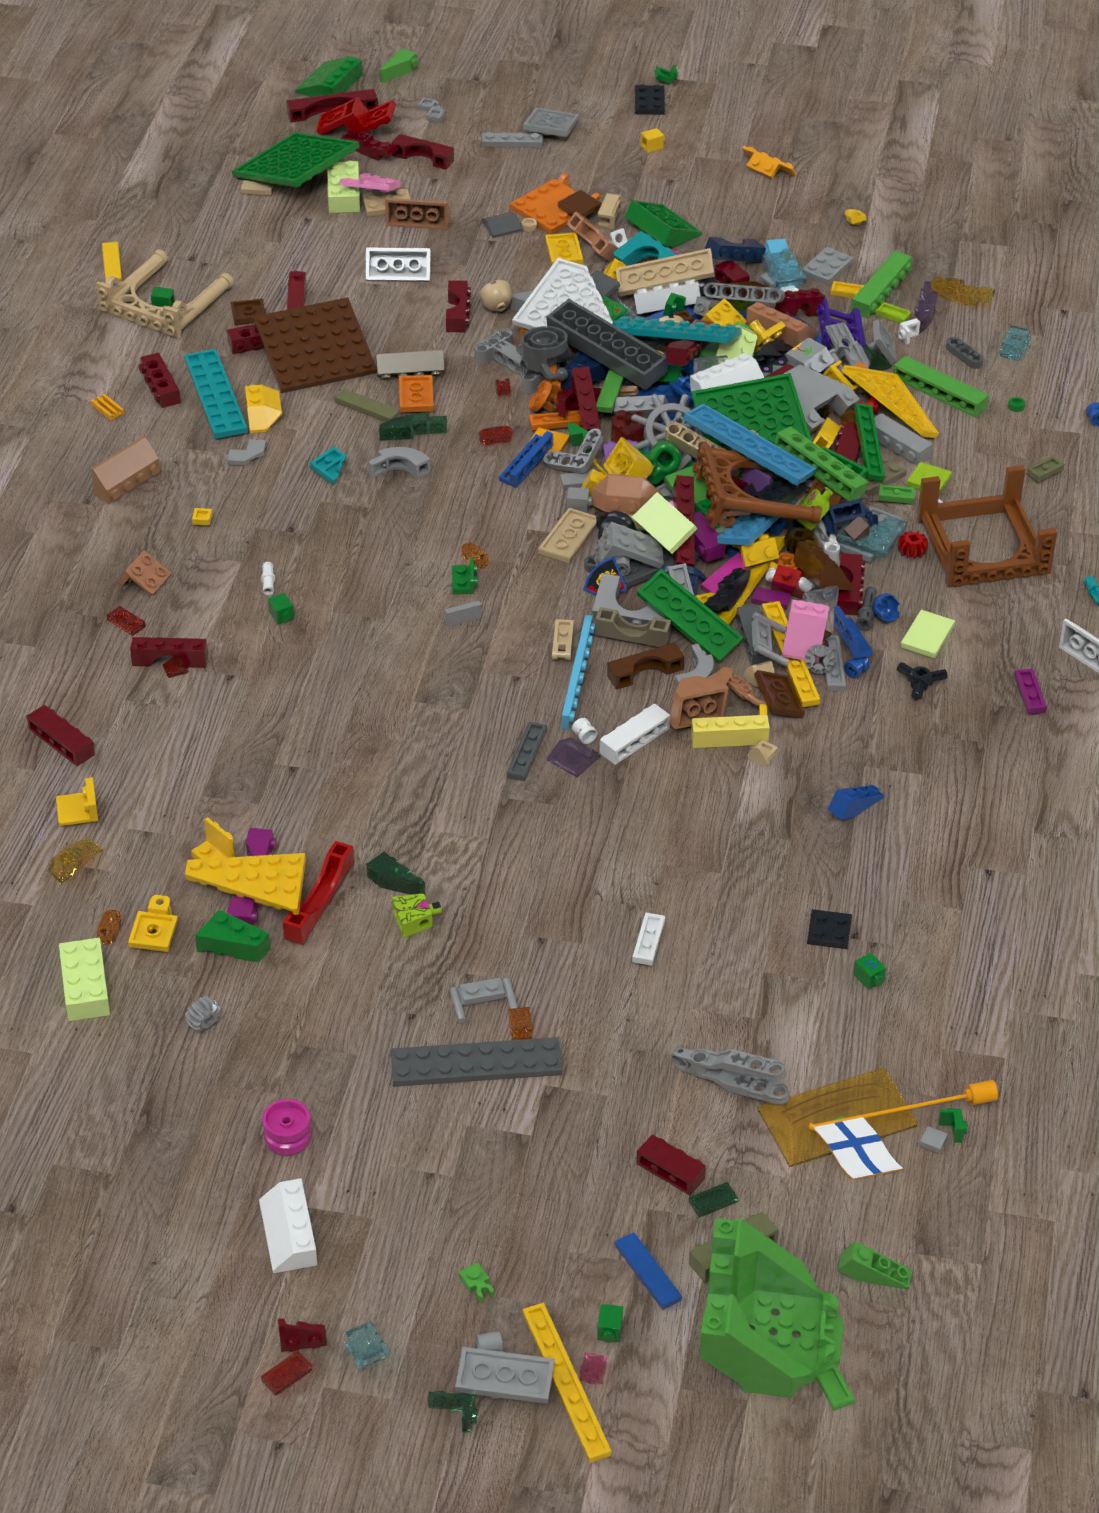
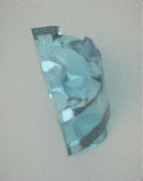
[345,1321,390,1370]

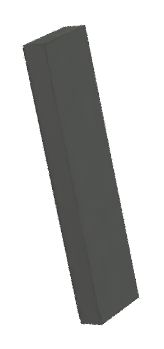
[507,722,547,781]

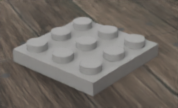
[523,108,579,138]

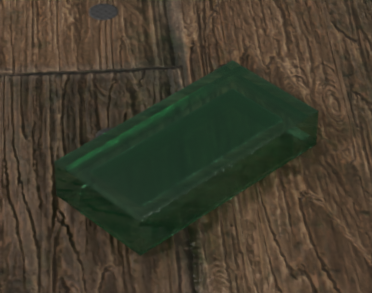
[689,1182,738,1218]

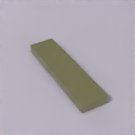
[334,389,400,423]

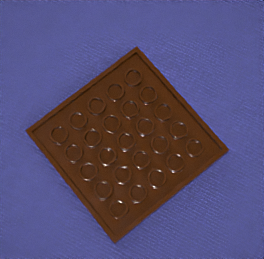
[253,297,377,393]

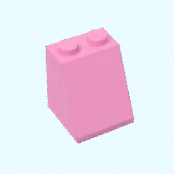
[782,599,829,663]

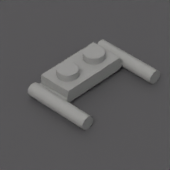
[751,612,789,666]
[450,978,519,1024]

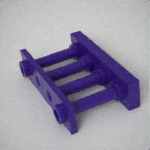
[817,299,867,352]

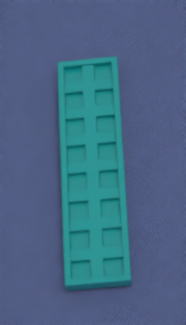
[611,316,742,343]
[184,349,248,439]

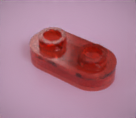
[479,426,513,445]

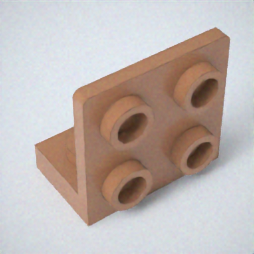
[117,550,171,595]

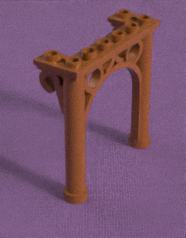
[693,441,821,528]

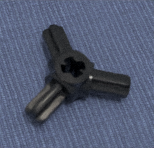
[897,662,948,701]

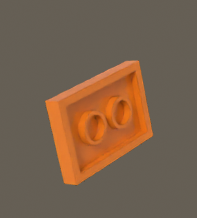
[399,375,434,413]

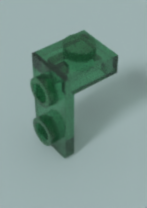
[428,1391,478,1433]

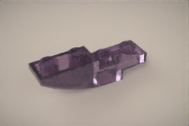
[914,281,938,333]

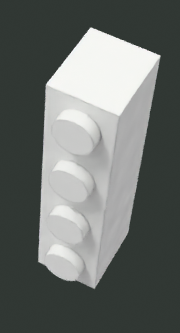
[634,279,701,314]
[599,703,670,765]

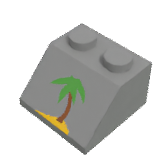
[785,338,835,373]

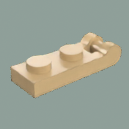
[552,619,574,661]

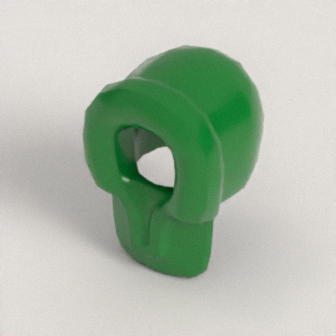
[647,440,682,484]

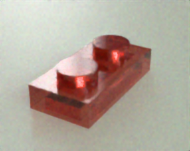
[107,606,146,636]
[261,1350,312,1396]

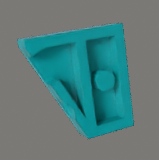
[309,446,346,485]

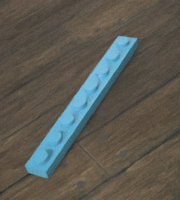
[562,615,595,730]

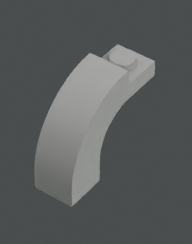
[368,447,431,479]
[675,644,714,690]

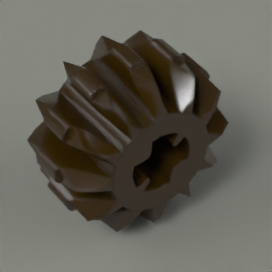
[784,526,815,554]

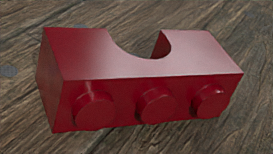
[775,288,826,317]

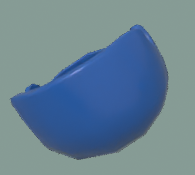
[873,593,900,622]

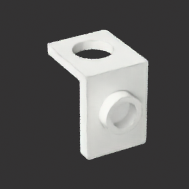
[610,228,627,248]

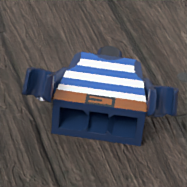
[822,499,879,537]

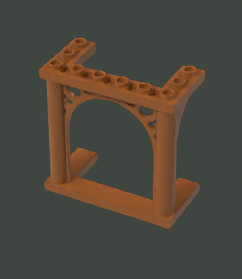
[917,465,1057,588]

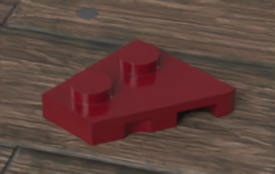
[278,1319,327,1352]

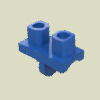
[669,376,694,406]

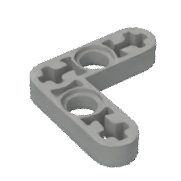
[543,428,604,473]

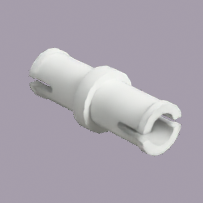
[261,562,275,595]

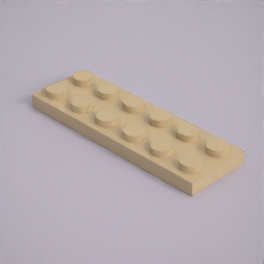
[616,248,715,296]

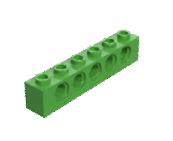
[774,427,868,502]

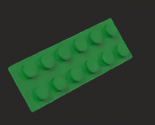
[636,569,744,664]

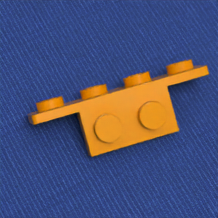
[742,146,796,179]

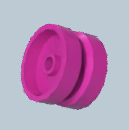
[262,1099,312,1155]

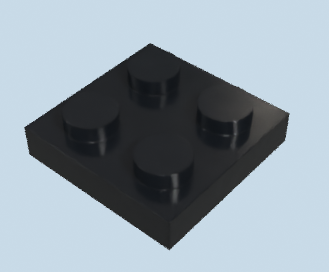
[807,909,852,949]

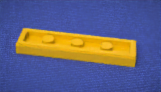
[102,242,122,282]

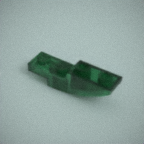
[379,412,447,441]

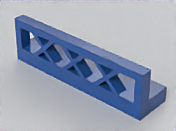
[499,431,554,488]
[834,606,872,658]

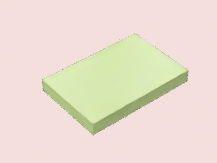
[901,610,955,658]

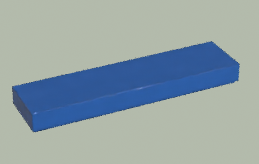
[615,1232,682,1310]

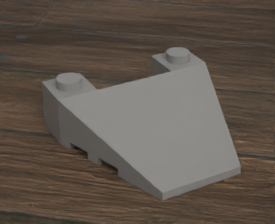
[784,364,860,435]

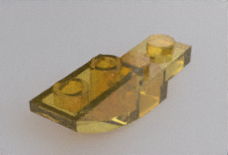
[928,277,995,307]

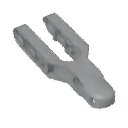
[671,1047,790,1104]

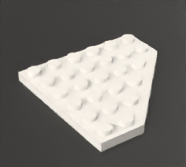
[512,258,613,330]

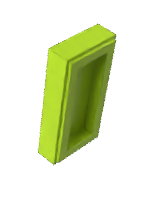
[875,302,912,323]

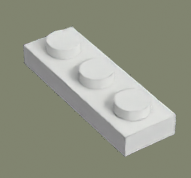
[632,913,665,966]

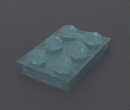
[762,251,807,288]

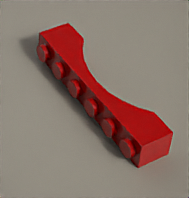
[283,841,354,945]

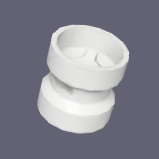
[572,718,598,744]

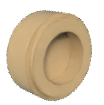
[521,218,537,232]

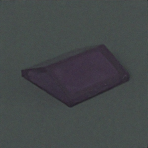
[547,737,601,777]

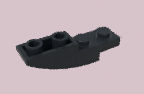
[752,340,794,365]
[704,568,751,612]

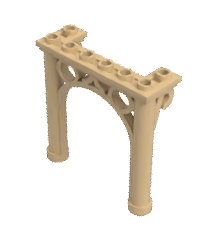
[96,249,234,339]

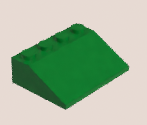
[295,56,363,97]
[624,200,703,247]

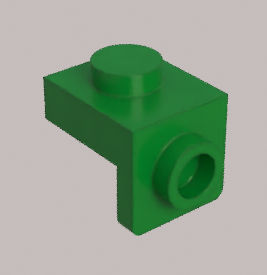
[654,65,678,84]
[938,1108,968,1143]

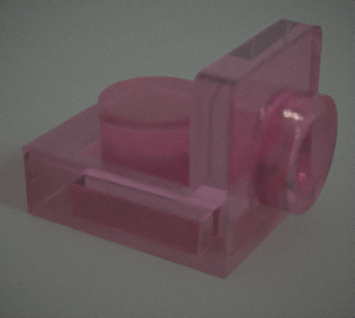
[580,1352,608,1385]

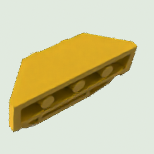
[245,385,282,433]

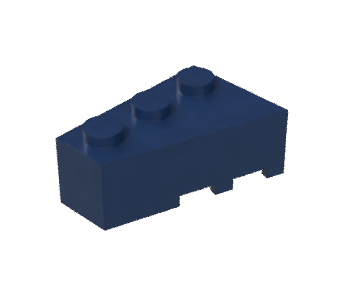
[561,352,610,389]

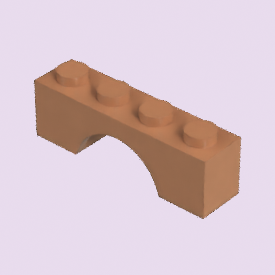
[566,211,618,262]

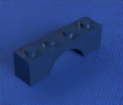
[705,237,766,262]

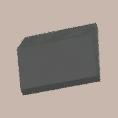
[481,212,522,238]

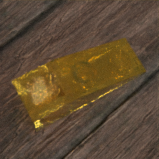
[47,836,103,884]

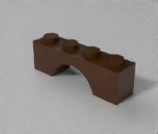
[607,642,684,690]

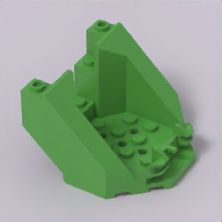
[699,1218,844,1398]

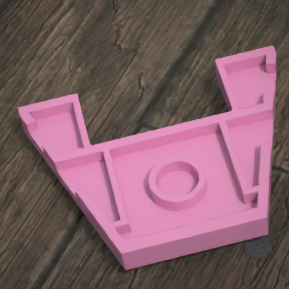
[340,173,401,193]

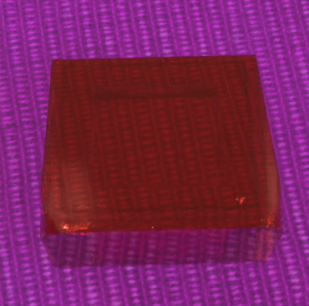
[163,656,189,678]

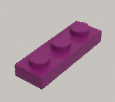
[1014,669,1047,714]

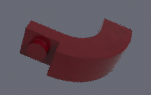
[556,388,602,417]

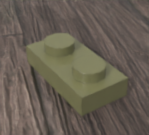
[1027,456,1065,482]

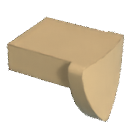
[744,661,775,687]
[747,740,778,766]

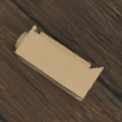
[597,193,622,229]

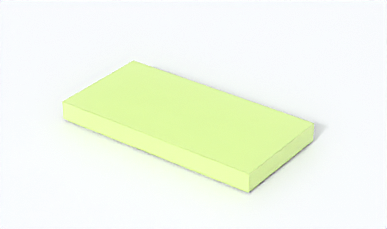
[632,492,697,554]

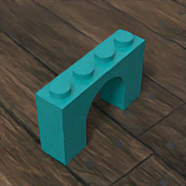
[612,231,679,266]

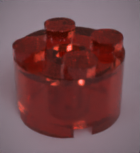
[611,410,645,443]

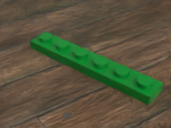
[854,403,885,482]

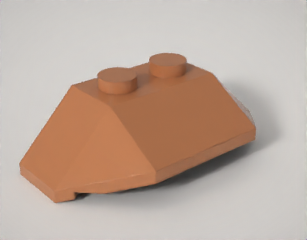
[592,474,662,514]

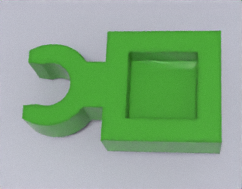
[458,1262,494,1303]

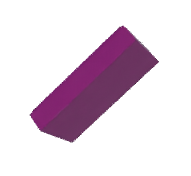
[751,587,791,610]

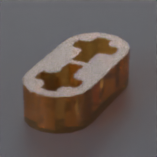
[462,543,489,569]
[97,910,122,945]

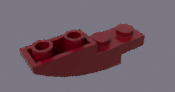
[341,130,398,160]

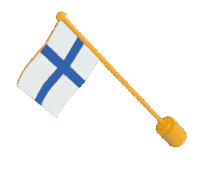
[808,1080,998,1180]

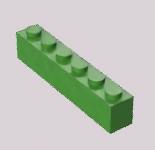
[851,251,913,318]
[893,356,989,418]

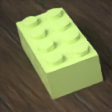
[328,161,360,213]
[59,938,110,1021]

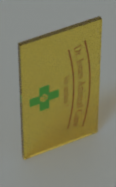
[757,1067,919,1167]

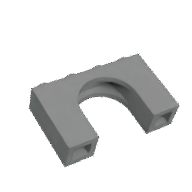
[592,573,665,625]

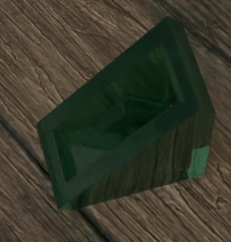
[863,344,892,371]

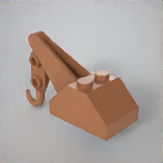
[669,667,767,729]

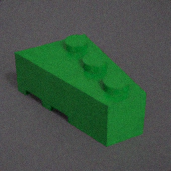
[195,910,270,962]

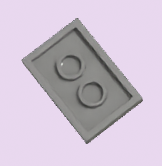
[801,247,854,285]

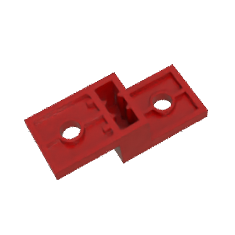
[316,97,396,135]

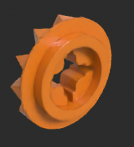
[774,552,800,570]

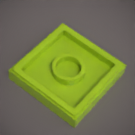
[906,462,952,494]

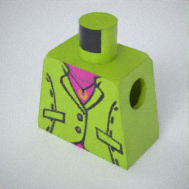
[798,487,833,530]
[392,894,442,938]

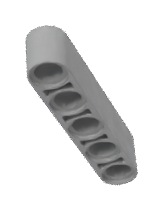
[704,283,785,303]

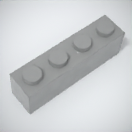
[874,413,933,466]

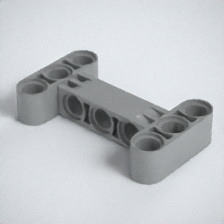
[474,328,560,393]

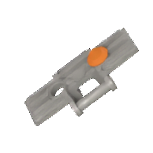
[825,322,871,394]

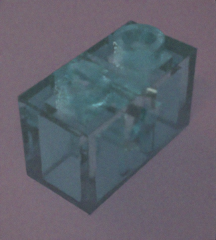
[1000,325,1031,361]

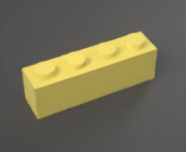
[691,715,770,748]

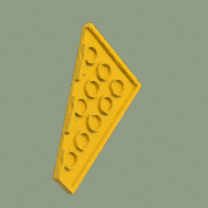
[842,365,939,438]
[185,853,306,915]

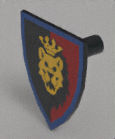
[583,556,628,595]

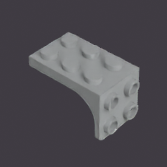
[594,522,664,569]

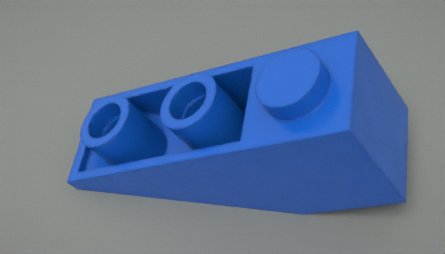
[827,785,885,820]

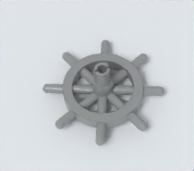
[631,394,703,462]

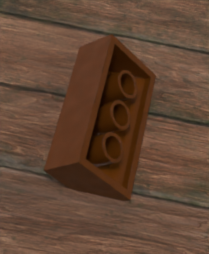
[793,540,853,591]

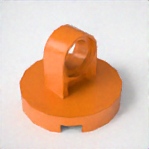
[528,380,557,412]

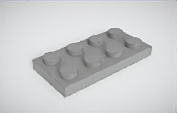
[455,1347,555,1404]

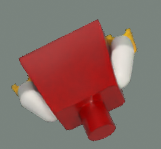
[765,561,816,599]

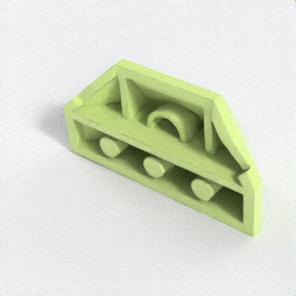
[716,325,758,364]

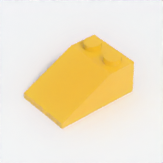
[603,437,654,479]

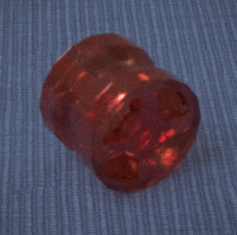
[495,378,511,396]

